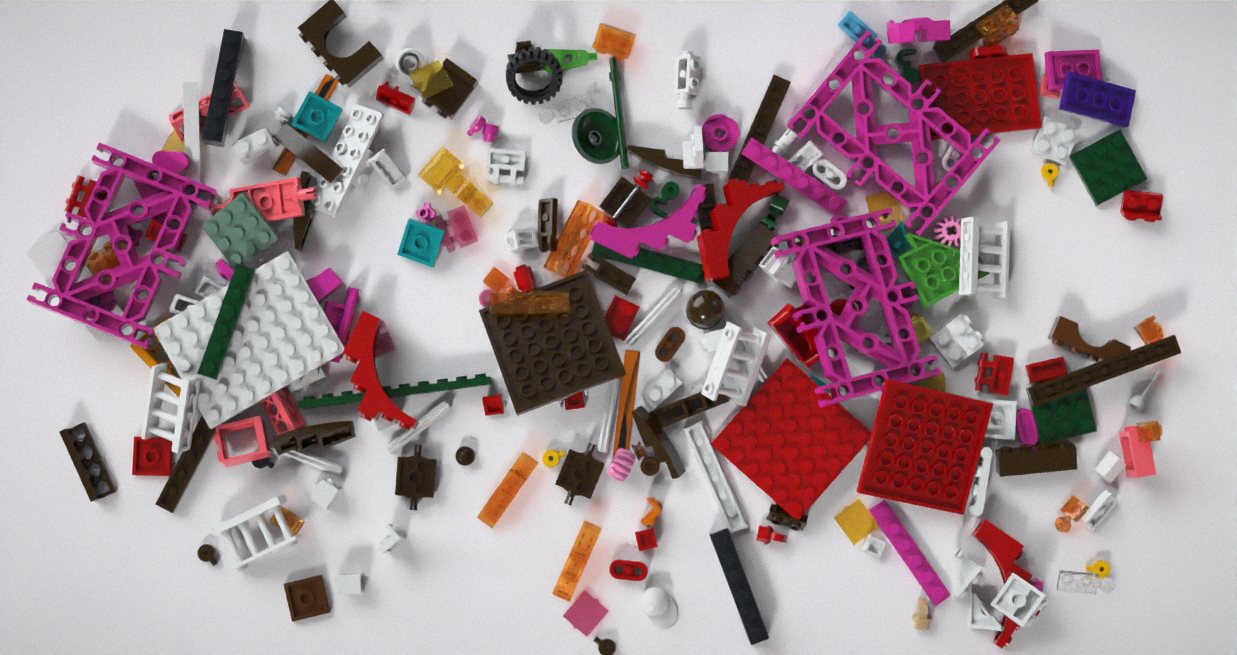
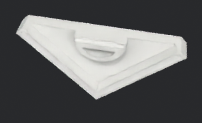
[968,591,1004,631]

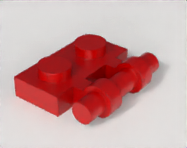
[64,175,107,219]
[974,352,1014,396]

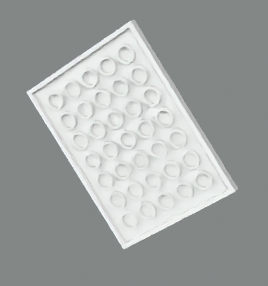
[152,251,345,429]

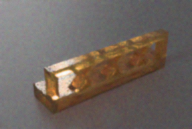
[543,200,604,278]

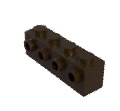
[711,223,779,299]
[995,440,1077,477]

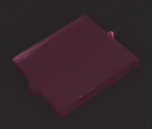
[563,590,609,637]

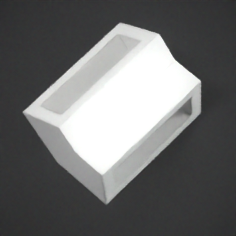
[758,247,789,278]
[1095,451,1126,483]

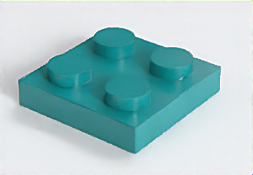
[291,91,343,143]
[397,218,446,268]

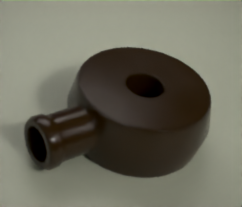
[197,544,218,566]
[593,636,616,655]

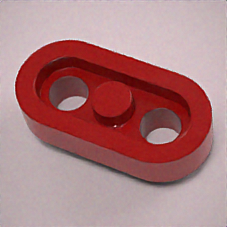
[969,44,1008,60]
[609,559,648,581]

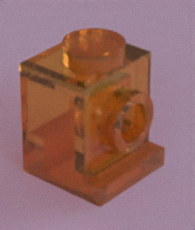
[1133,315,1164,345]
[1136,421,1162,443]

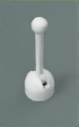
[1128,371,1163,412]

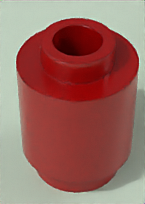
[513,264,537,294]

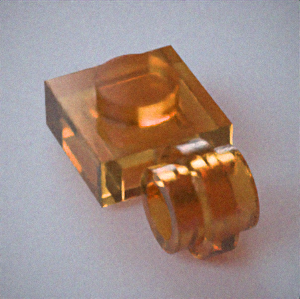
[482,267,518,299]
[1055,496,1089,532]

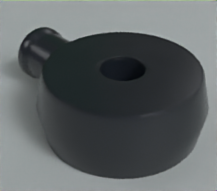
[251,457,275,469]

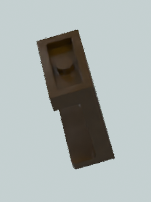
[420,58,479,120]

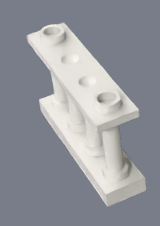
[959,217,1011,299]
[701,321,772,406]
[141,363,201,454]
[211,495,303,572]

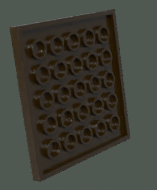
[479,270,626,416]

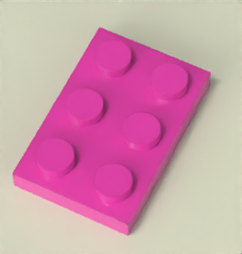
[1044,50,1103,91]

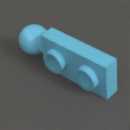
[836,11,886,57]

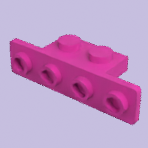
[324,287,359,363]

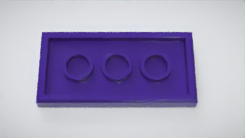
[1059,72,1136,128]

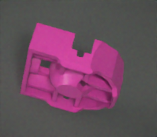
[886,17,950,44]

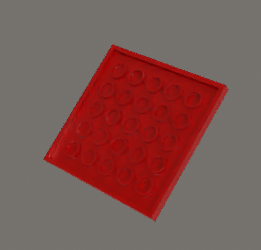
[711,358,872,520]
[856,379,994,515]

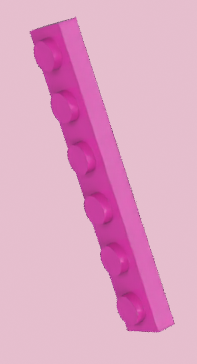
[741,137,847,216]
[868,499,951,606]

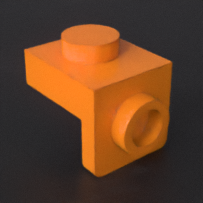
[640,497,662,527]

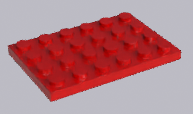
[918,53,1042,141]

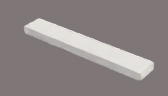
[683,421,748,535]

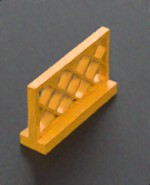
[130,316,181,398]

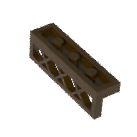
[59,422,117,502]

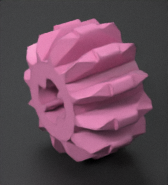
[933,215,961,247]
[607,448,636,482]

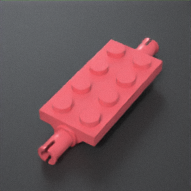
[211,177,318,222]

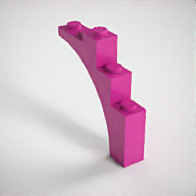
[587,184,707,259]
[215,259,344,304]

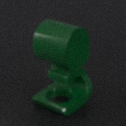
[894,48,919,86]
[650,182,679,218]
[759,193,790,232]

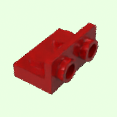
[1120,190,1163,223]

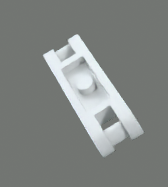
[968,447,992,516]

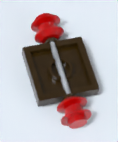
[599,169,654,228]

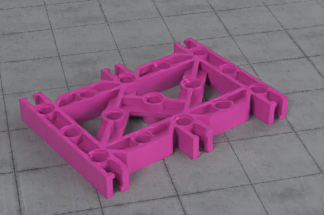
[787,30,1001,236]
[26,142,217,350]
[770,208,942,408]

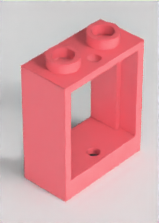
[214,415,271,468]
[1118,425,1156,478]

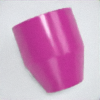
[482,123,499,143]

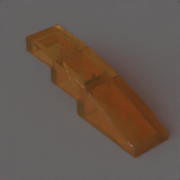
[489,290,569,314]
[477,452,539,529]
[552,520,602,602]

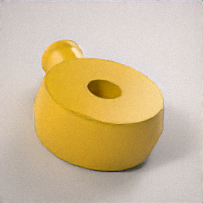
[1041,163,1059,187]
[542,449,566,468]
[1086,560,1110,578]

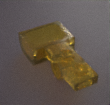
[417,146,494,218]

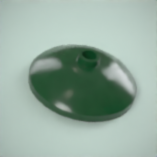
[572,108,620,164]

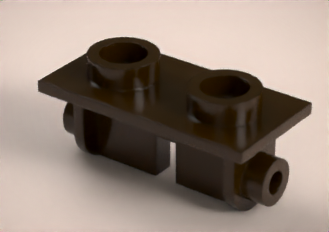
[766,503,808,531]

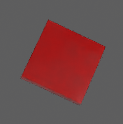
[132,437,173,476]

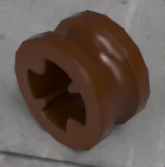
[631,441,647,461]

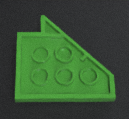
[896,233,990,309]

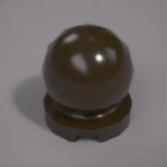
[686,290,725,330]

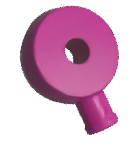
[467,116,486,136]

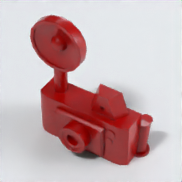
[767,298,857,370]

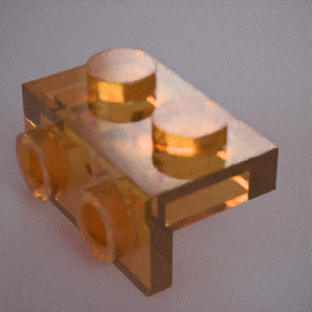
[976,5,1019,47]
[592,23,637,60]
[86,241,124,281]

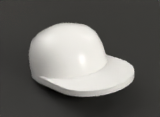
[395,48,432,89]
[640,587,677,627]

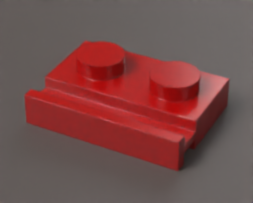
[605,295,640,341]

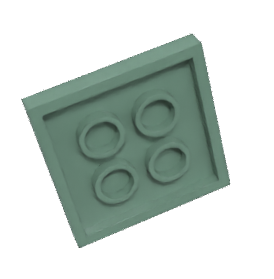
[201,192,280,269]

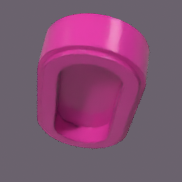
[152,150,190,172]
[1015,409,1039,446]

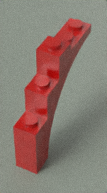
[696,178,785,282]
[343,311,419,430]
[971,519,1040,648]

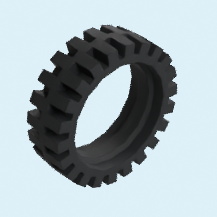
[506,47,563,105]

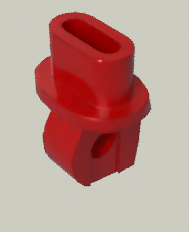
[756,525,788,545]

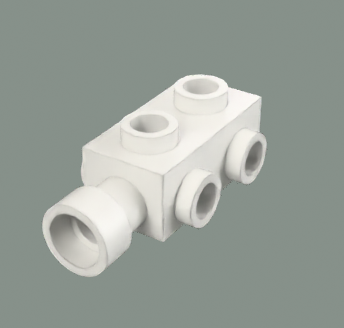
[672,51,701,110]

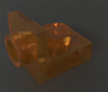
[270,507,305,536]

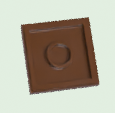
[283,575,331,622]

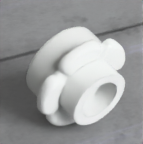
[274,106,291,123]

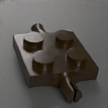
[555,442,605,506]
[395,444,437,510]

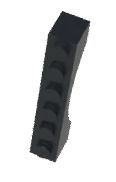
[202,29,245,147]
[709,528,769,645]

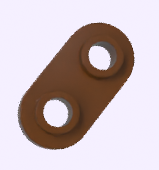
[655,327,685,362]

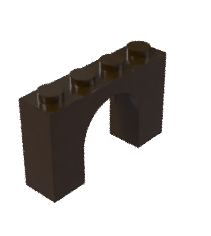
[297,0,384,88]

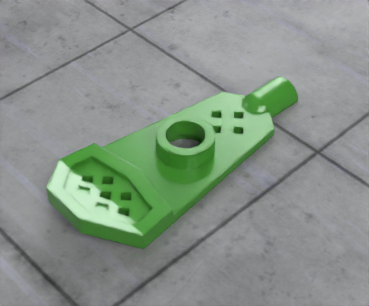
[544,49,597,74]

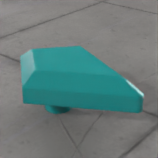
[886,222,909,259]

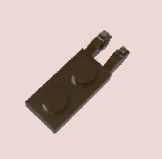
[538,198,558,253]
[582,253,636,296]

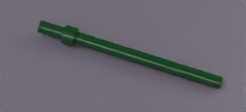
[609,57,629,169]

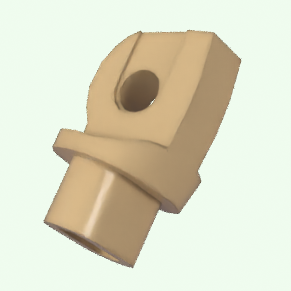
[912,598,933,630]

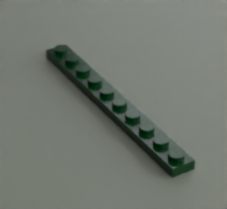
[298,373,492,409]

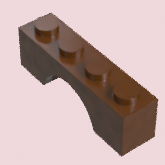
[1048,316,1131,363]

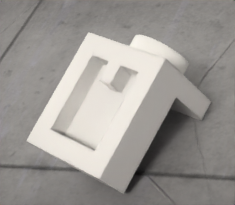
[506,228,538,252]

